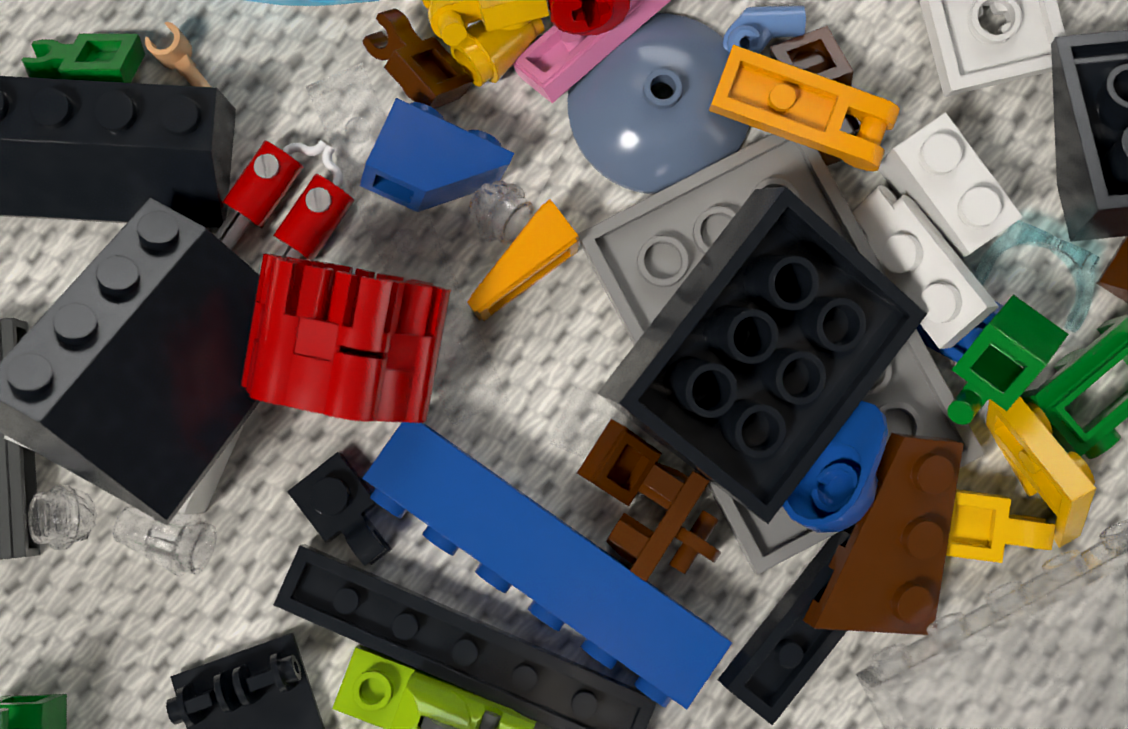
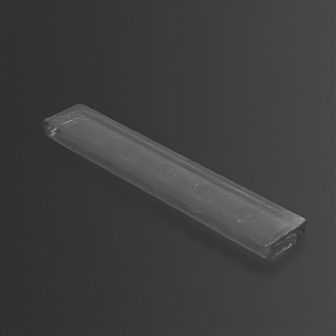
[306,62,510,426]

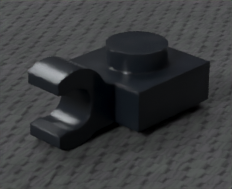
[287,452,392,566]

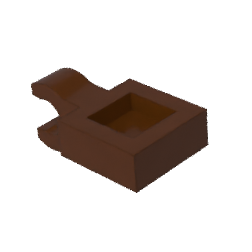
[363,8,474,109]

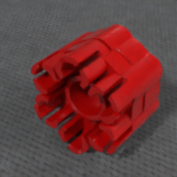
[241,253,451,423]

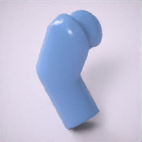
[723,5,806,54]

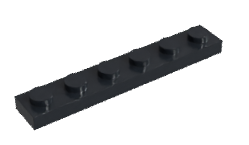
[273,544,657,729]

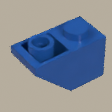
[360,98,514,212]

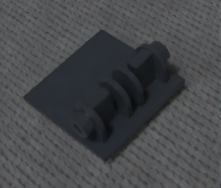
[166,632,325,729]

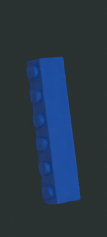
[362,422,732,709]

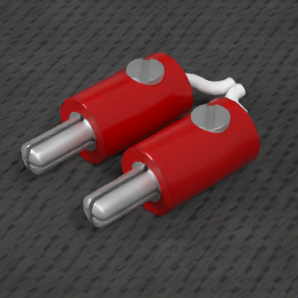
[215,140,355,261]

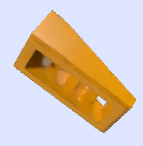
[467,199,579,321]

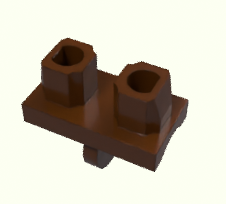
[606,462,721,582]

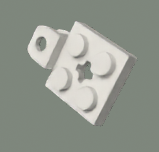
[919,0,1066,97]

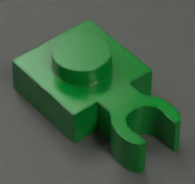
[22,33,146,83]

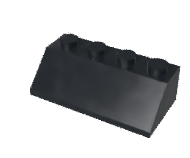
[0,76,236,229]

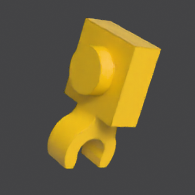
[946,489,1056,563]

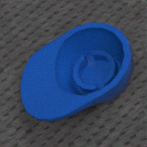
[782,401,888,533]

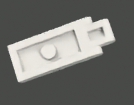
[852,185,999,349]

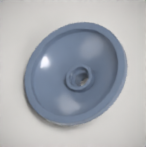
[567,13,749,194]

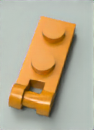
[709,45,900,171]

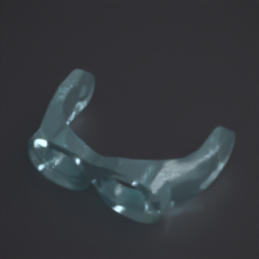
[974,220,1100,333]

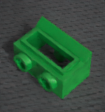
[1020,314,1128,459]

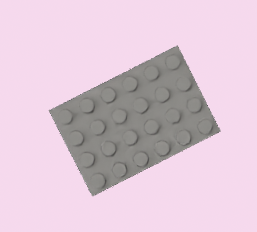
[578,134,985,575]

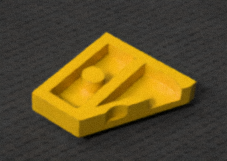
[986,397,1096,548]

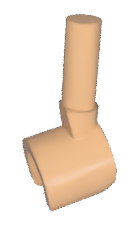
[145,22,211,87]

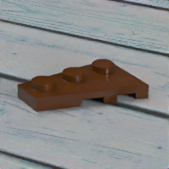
[803,433,964,635]

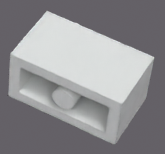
[878,112,1023,259]

